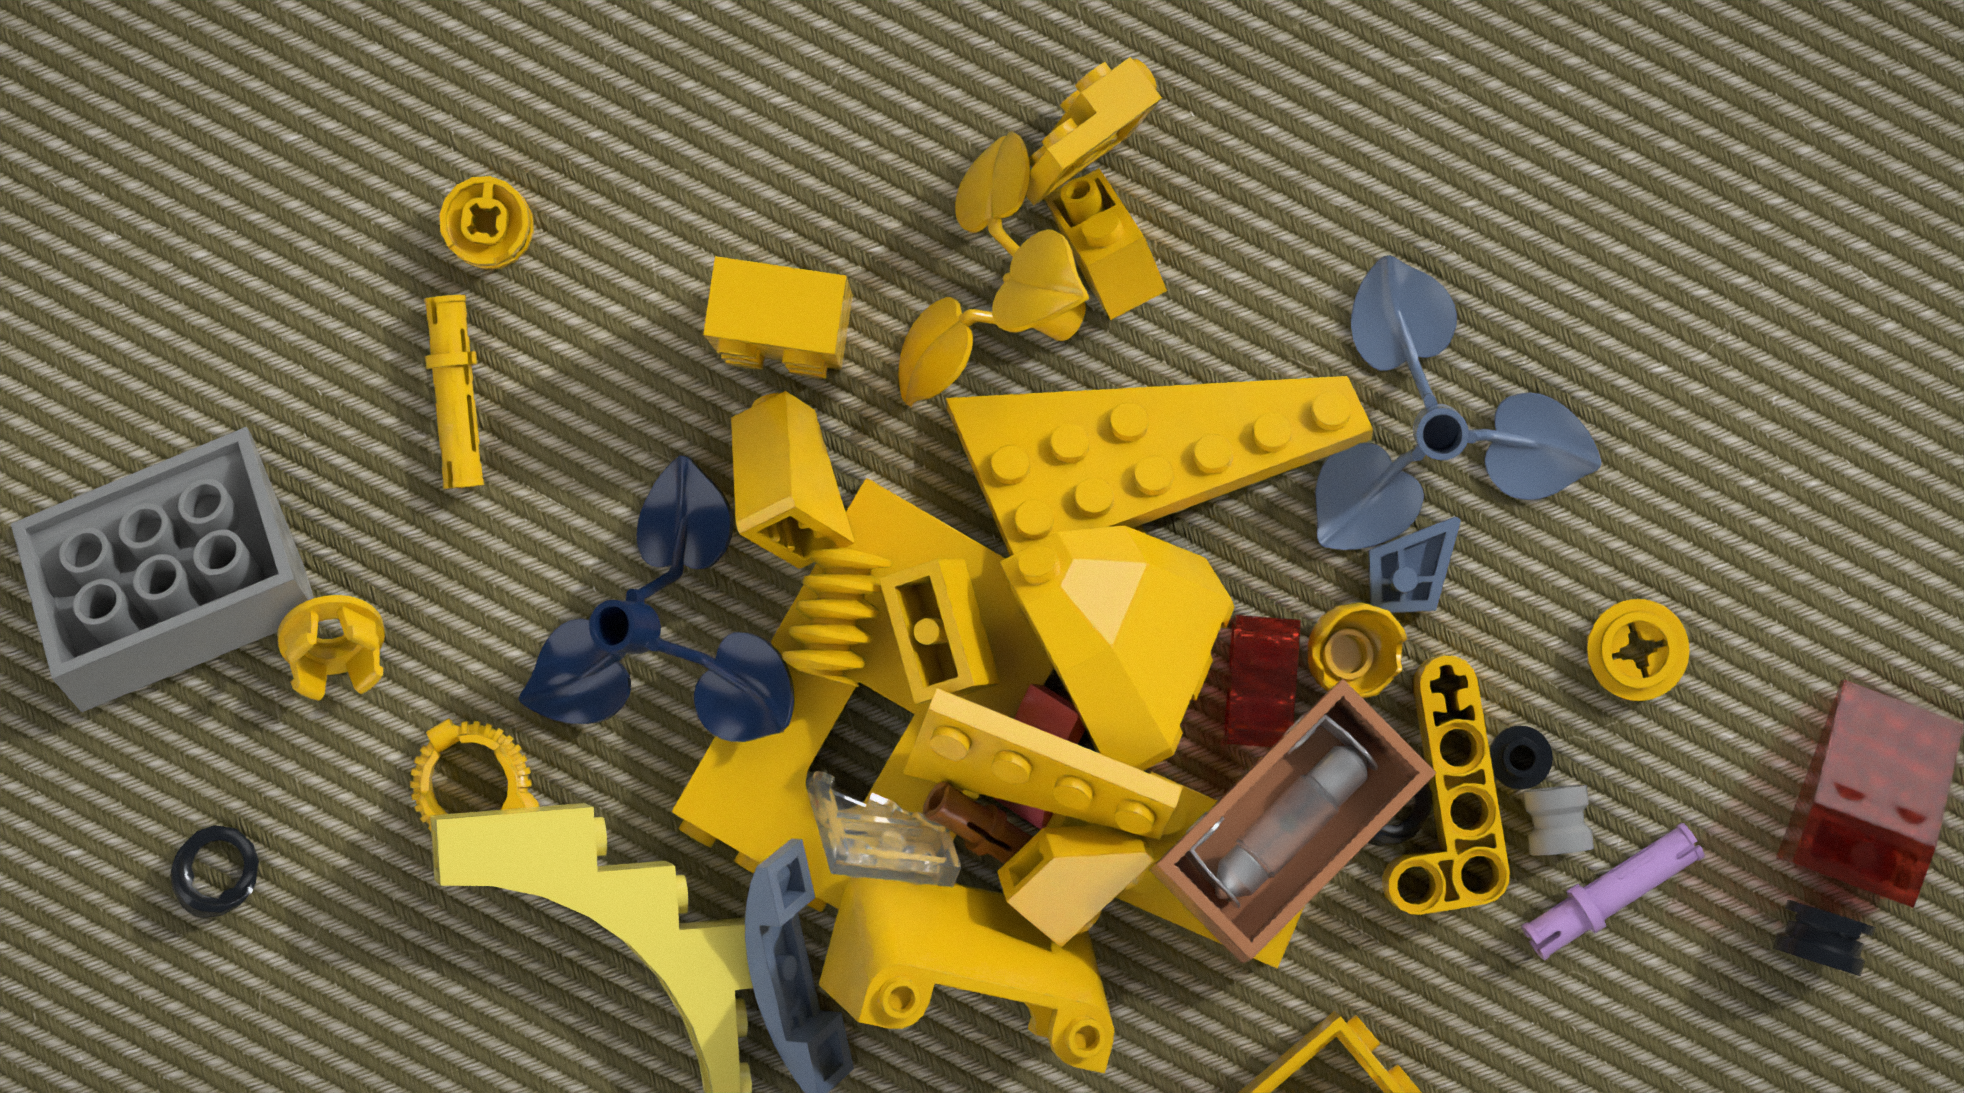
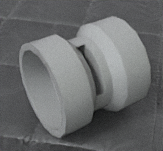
[1523,785,1594,856]

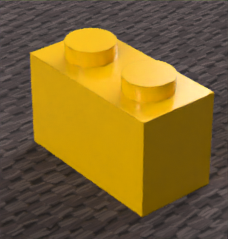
[879,559,1000,704]

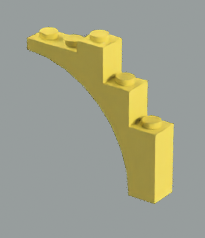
[430,803,753,1093]

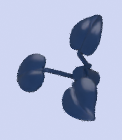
[518,455,794,742]

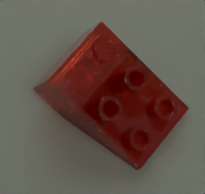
[1776,680,1964,908]

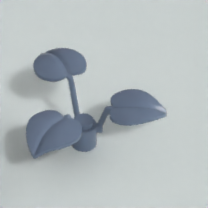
[1315,255,1601,550]

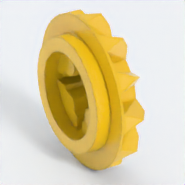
[1587,599,1690,701]

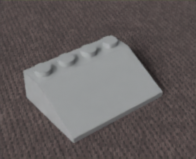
[11,427,314,712]

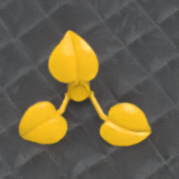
[898,131,1089,407]

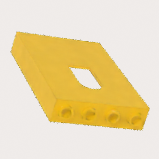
[671,478,1054,912]

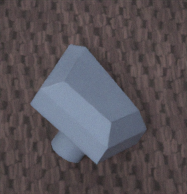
[1368,517,1461,613]

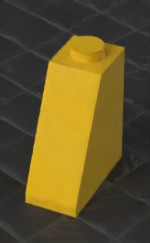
[731,391,855,569]

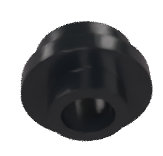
[1489,726,1553,790]

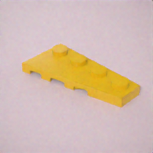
[903,688,1183,840]

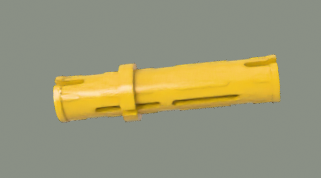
[424,295,484,489]

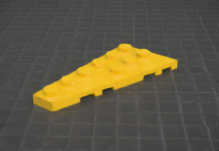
[946,376,1373,556]

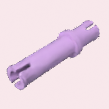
[1521,823,1705,961]

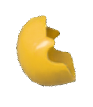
[1307,602,1407,699]

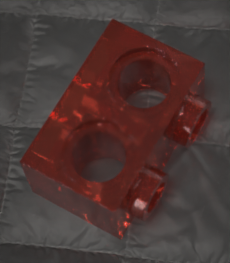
[1222,615,1301,747]

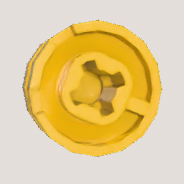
[439,176,534,270]

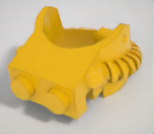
[410,718,539,831]

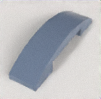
[745,838,854,1093]

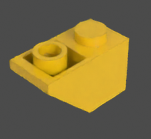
[1044,168,1167,320]
[997,824,1155,948]

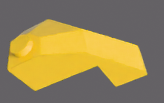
[999,525,1235,771]

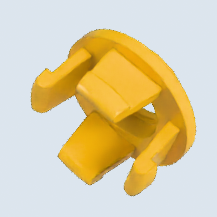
[277,595,385,701]

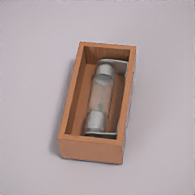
[1149,679,1436,963]

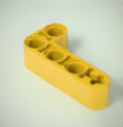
[1382,656,1510,915]

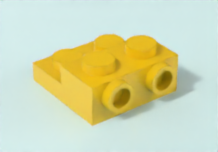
[1026,57,1162,206]

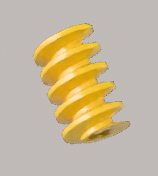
[782,545,893,687]

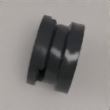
[1773,900,1876,976]

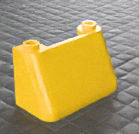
[819,867,1114,1073]

